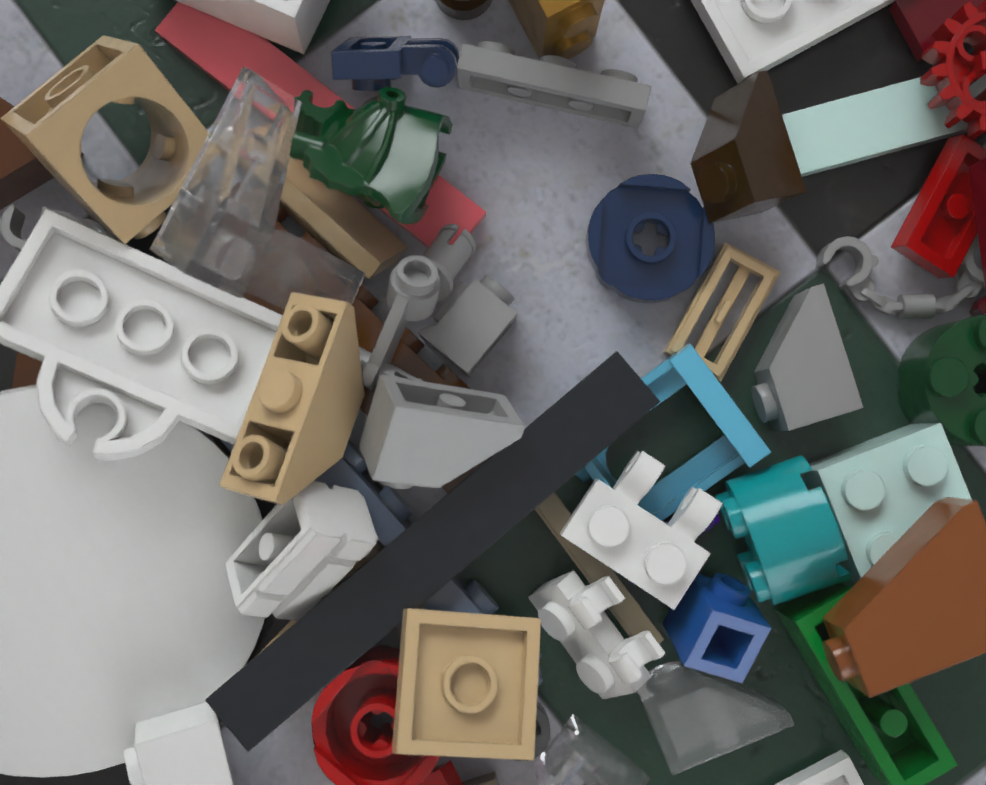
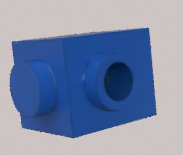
[662,573,771,683]

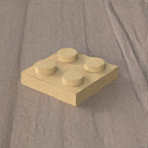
[392,608,541,760]

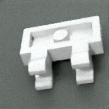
[560,451,723,610]
[528,570,665,700]

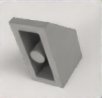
[751,283,864,431]
[359,374,525,489]

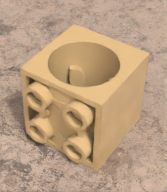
[0,35,228,244]

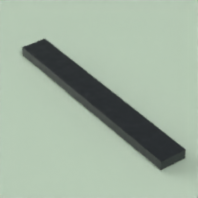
[205,351,660,752]

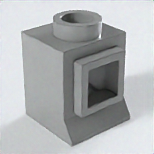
[417,275,517,377]

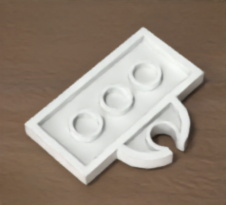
[0,209,283,461]

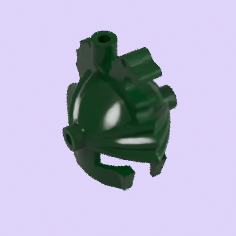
[287,87,453,224]

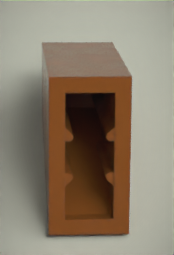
[822,497,986,697]

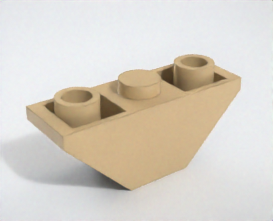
[219,292,365,505]

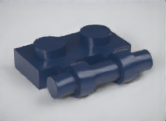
[331,36,460,91]

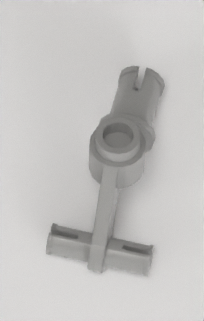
[359,224,476,391]

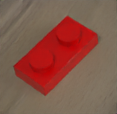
[891,134,986,278]

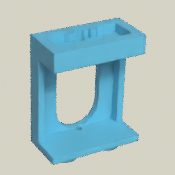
[575,343,771,521]

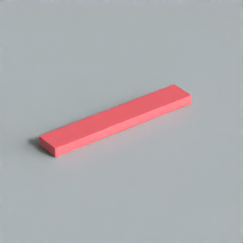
[155,2,486,248]

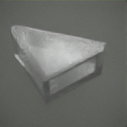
[534,714,651,785]

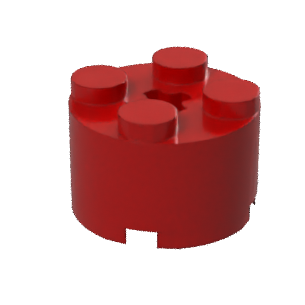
[311,645,440,785]

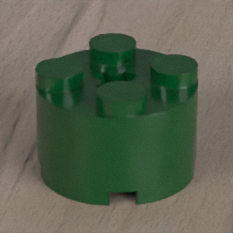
[897,315,986,446]

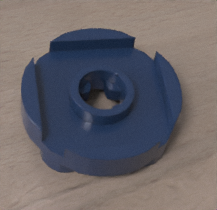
[586,174,715,303]

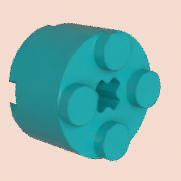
[715,455,851,606]

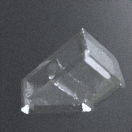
[636,661,795,776]

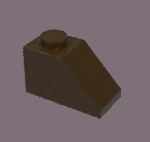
[690,71,807,224]

